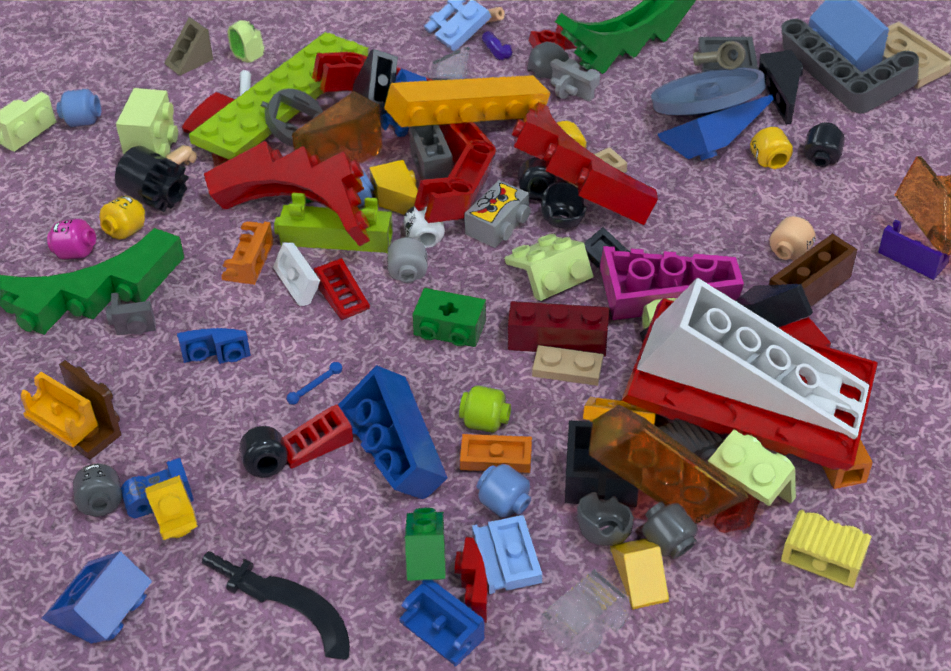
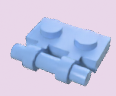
[424,0,491,51]

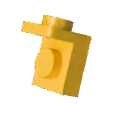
[145,475,198,540]

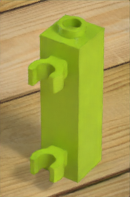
[274,193,393,253]

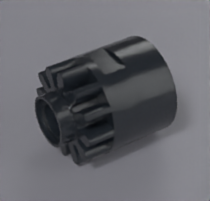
[115,146,189,212]

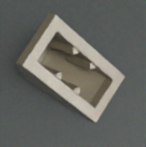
[164,17,213,76]

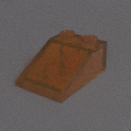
[292,91,383,164]

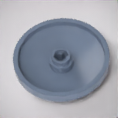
[651,68,766,115]

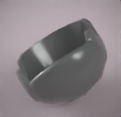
[527,42,569,79]
[577,492,634,546]

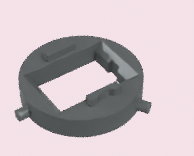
[261,89,325,149]

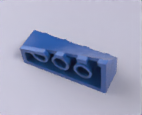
[338,365,448,499]

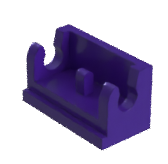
[878,219,951,280]

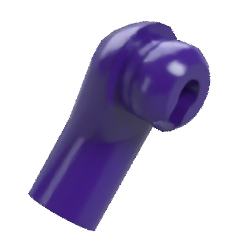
[482,31,512,60]

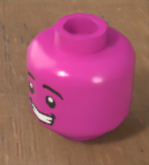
[47,218,96,260]

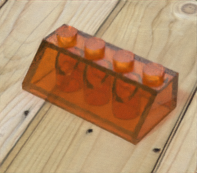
[589,405,748,524]

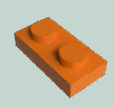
[460,434,532,473]

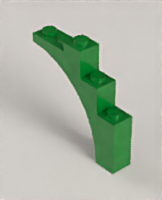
[554,0,696,74]
[0,228,185,335]

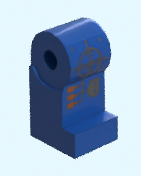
[121,458,194,519]

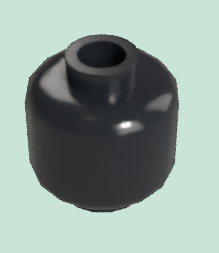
[804,122,845,167]
[517,157,557,201]
[239,426,288,478]

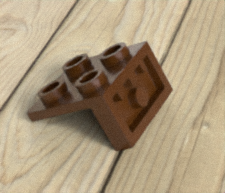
[59,360,122,460]

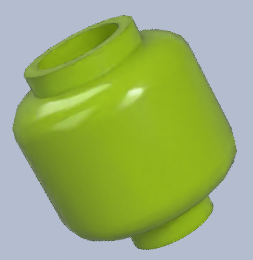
[459,385,511,433]

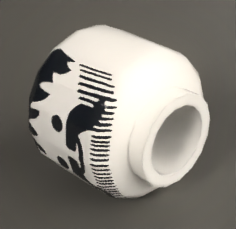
[403,206,445,248]

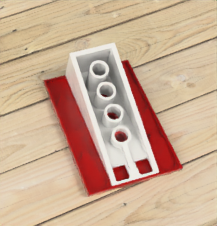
[621,277,878,471]

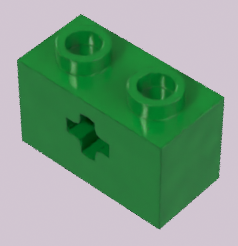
[412,288,486,347]
[405,507,446,581]

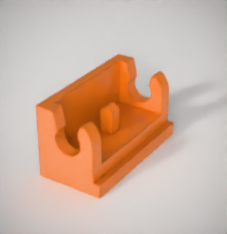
[222,221,274,285]

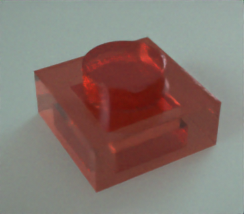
[713,492,760,533]

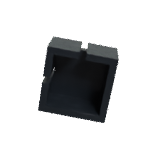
[565,420,640,507]

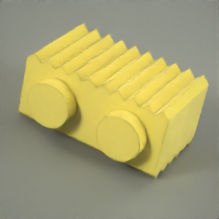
[781,510,871,588]

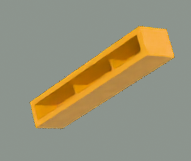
[384,75,551,127]

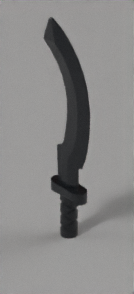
[202,551,350,660]

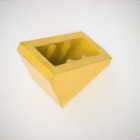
[610,538,669,610]

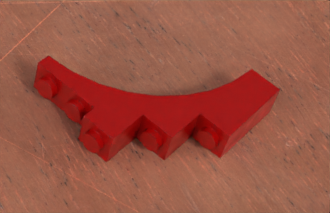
[511,102,658,225]
[204,141,370,246]

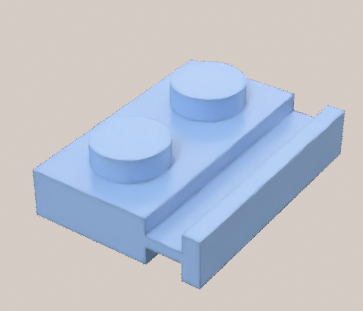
[472,515,542,594]

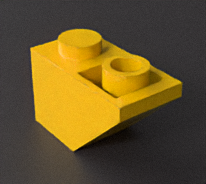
[369,160,418,215]

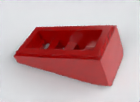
[313,258,370,320]
[283,404,354,469]

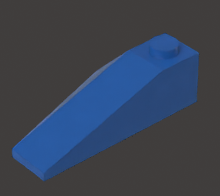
[658,94,774,161]

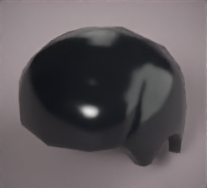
[541,182,587,229]

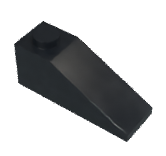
[758,50,803,125]

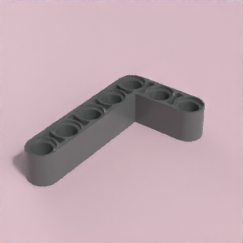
[781,18,919,114]

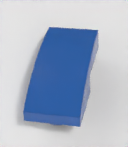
[177,328,251,364]

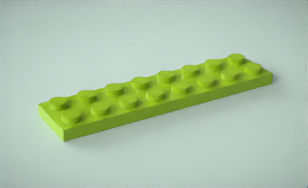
[189,32,369,160]

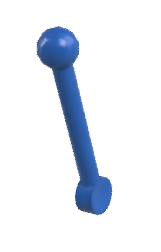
[286,362,343,405]

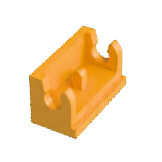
[21,372,98,448]

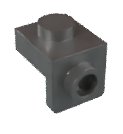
[106,293,156,335]

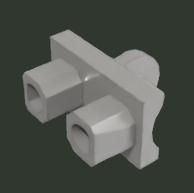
[550,58,600,102]

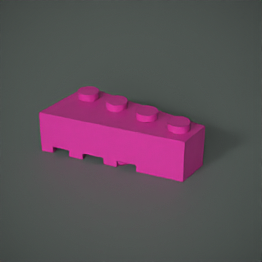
[600,246,744,320]

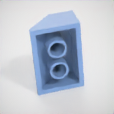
[809,0,889,72]

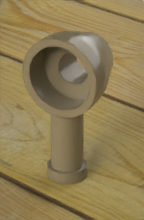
[693,41,746,69]

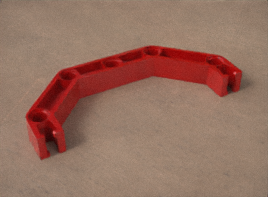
[312,52,496,223]

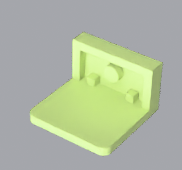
[0,92,56,152]
[504,234,593,301]
[708,430,796,506]

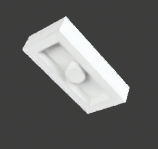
[273,243,320,306]

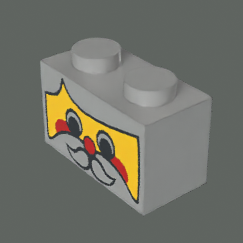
[465,180,531,248]

